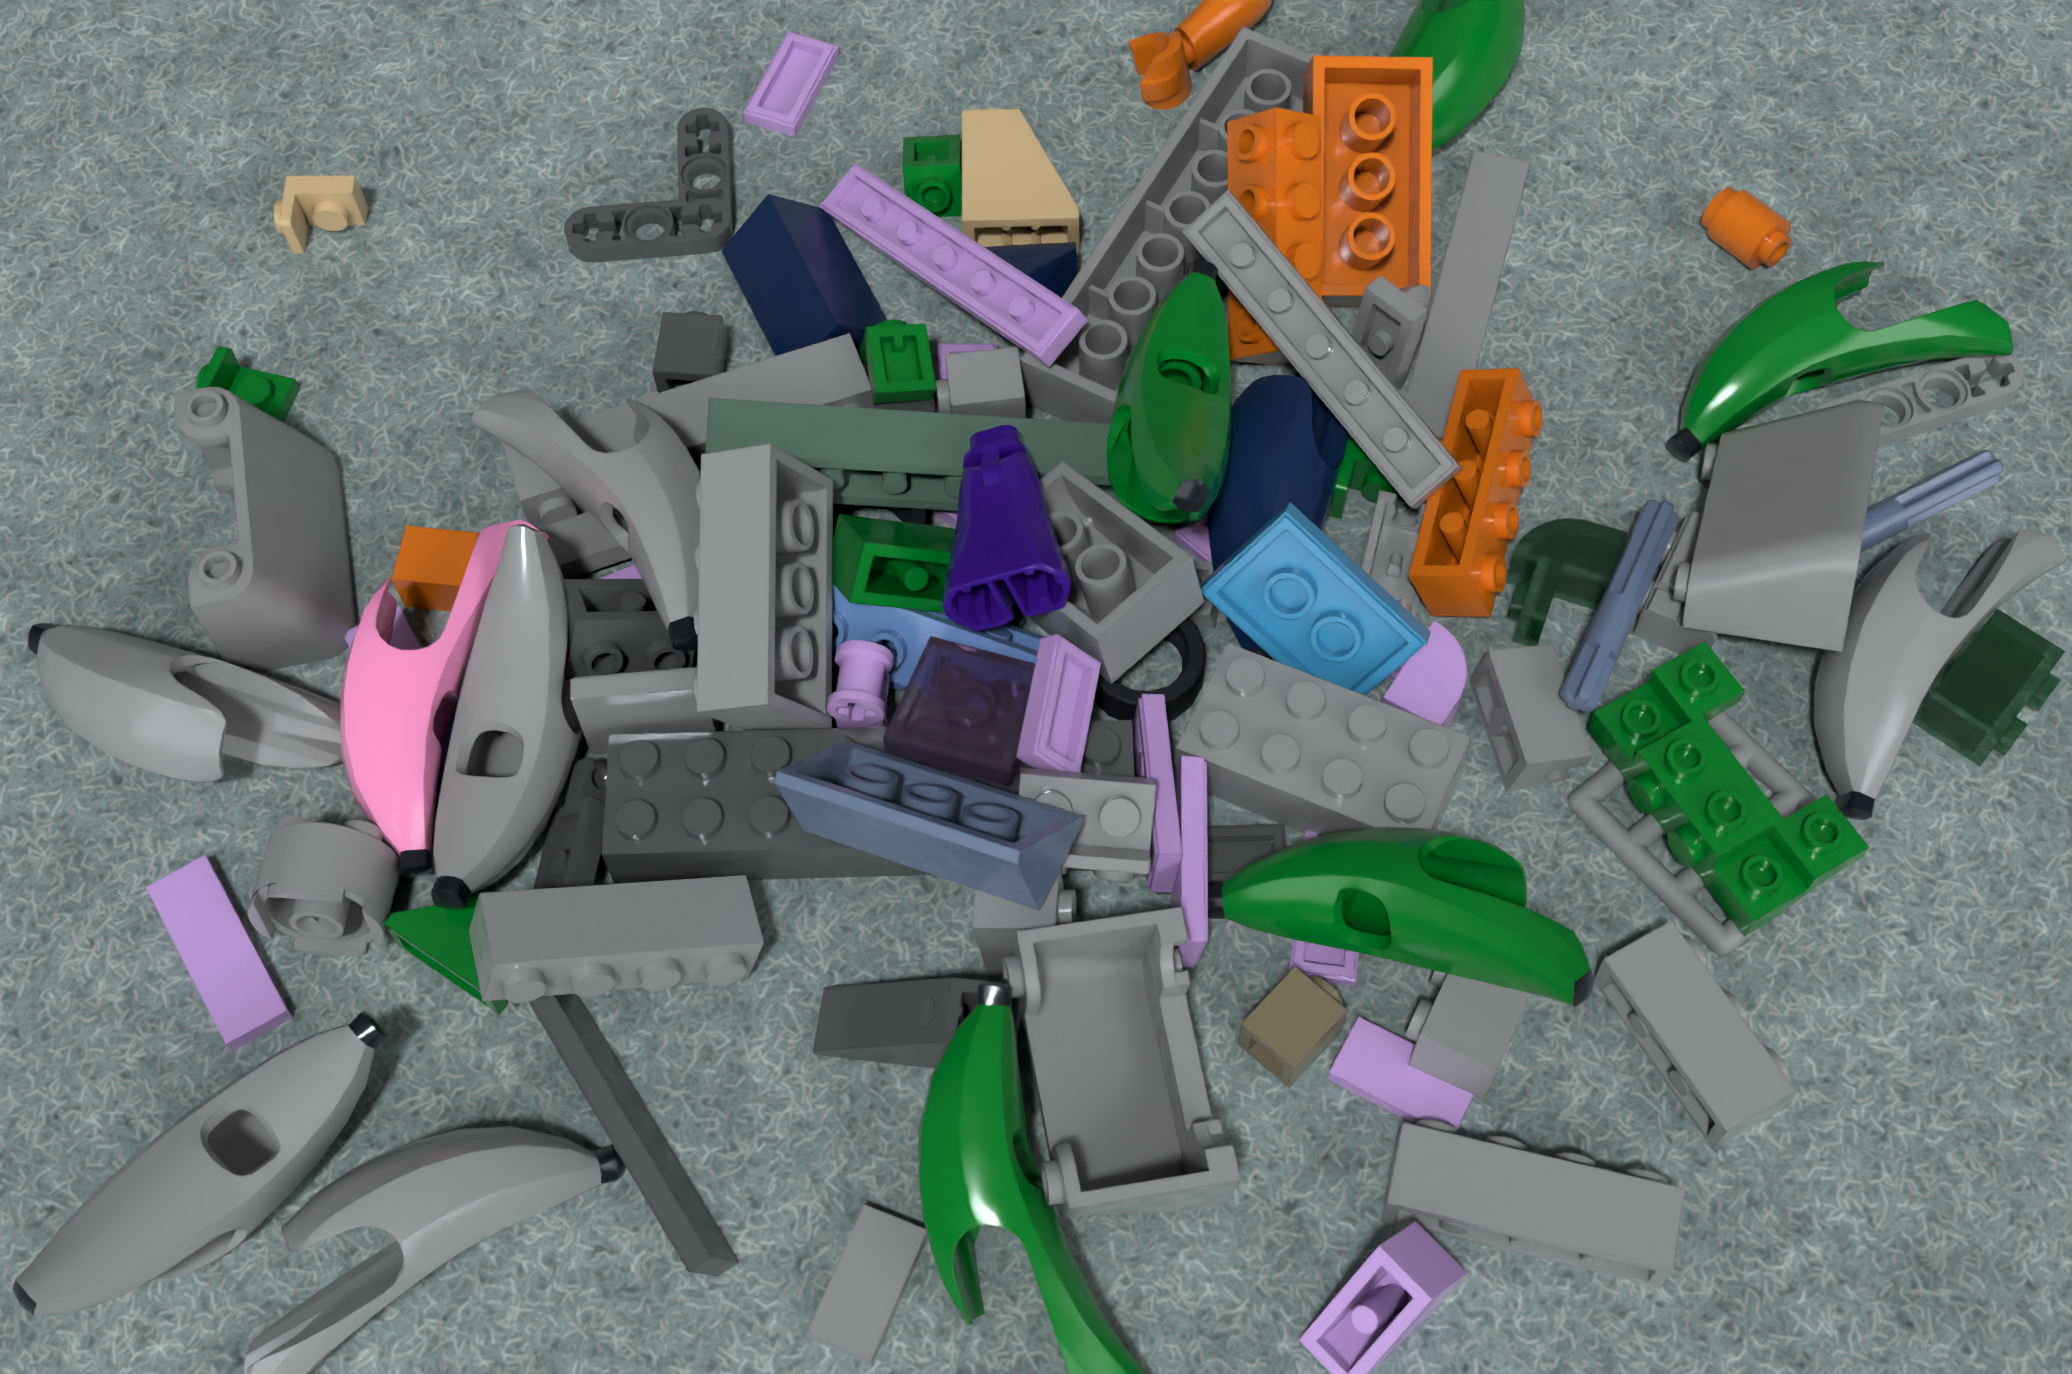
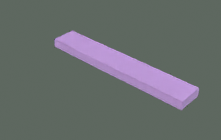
[819,163,1088,367]

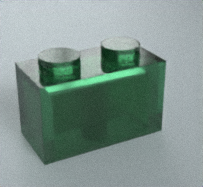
[1913,608,2065,767]

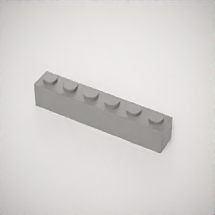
[501,333,873,527]

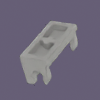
[1361,490,1426,618]
[1469,644,1592,792]

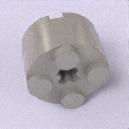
[248,815,400,957]

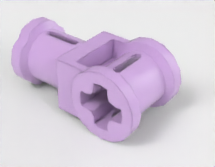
[826,640,896,728]

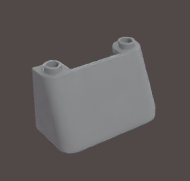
[174,387,357,673]
[1673,400,1884,652]
[1002,907,1241,1217]

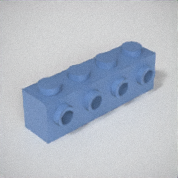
[832,583,1044,724]

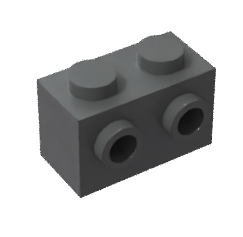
[564,579,695,680]

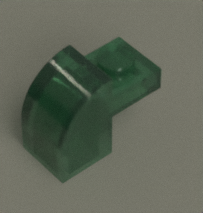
[1506,518,1627,646]

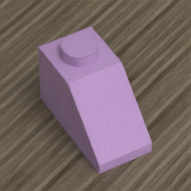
[1299,1221,1467,1374]

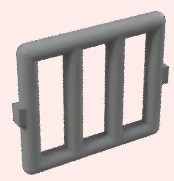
[1568,711,1817,956]

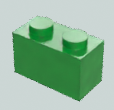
[832,514,956,613]

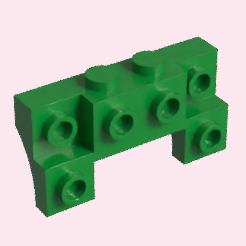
[1587,641,1869,937]

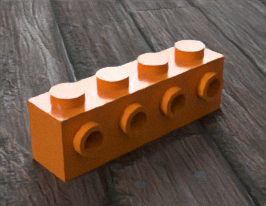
[1227,107,1322,365]
[1408,368,1543,617]

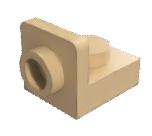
[274,175,368,254]

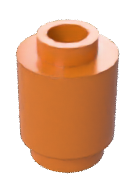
[1701,187,1792,270]

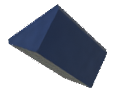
[722,194,887,356]

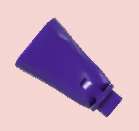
[942,425,1071,632]

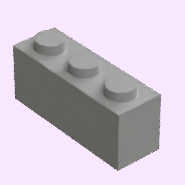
[1594,920,1796,1150]

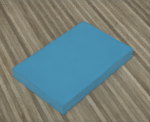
[1200,502,1431,695]

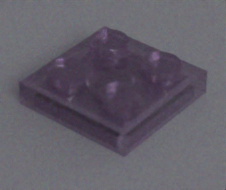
[883,636,1035,787]

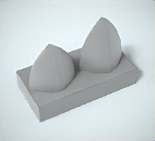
[1352,276,1431,391]

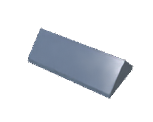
[775,741,1083,911]

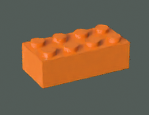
[1303,55,1433,307]

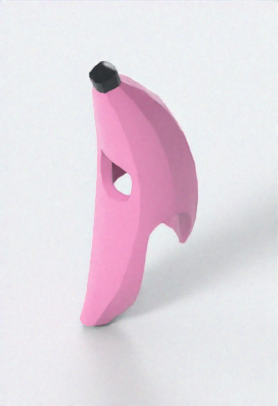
[340,519,550,878]

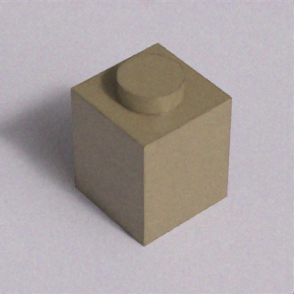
[1238,966,1347,1088]

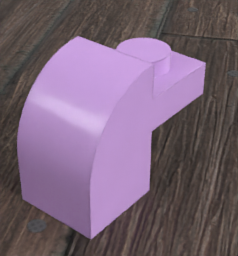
[1382,620,1467,728]

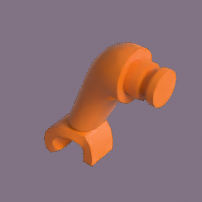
[1128,0,1272,109]

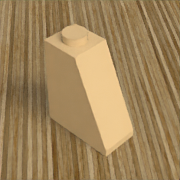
[962,108,1080,251]

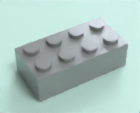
[692,444,833,731]
[1175,643,1471,837]

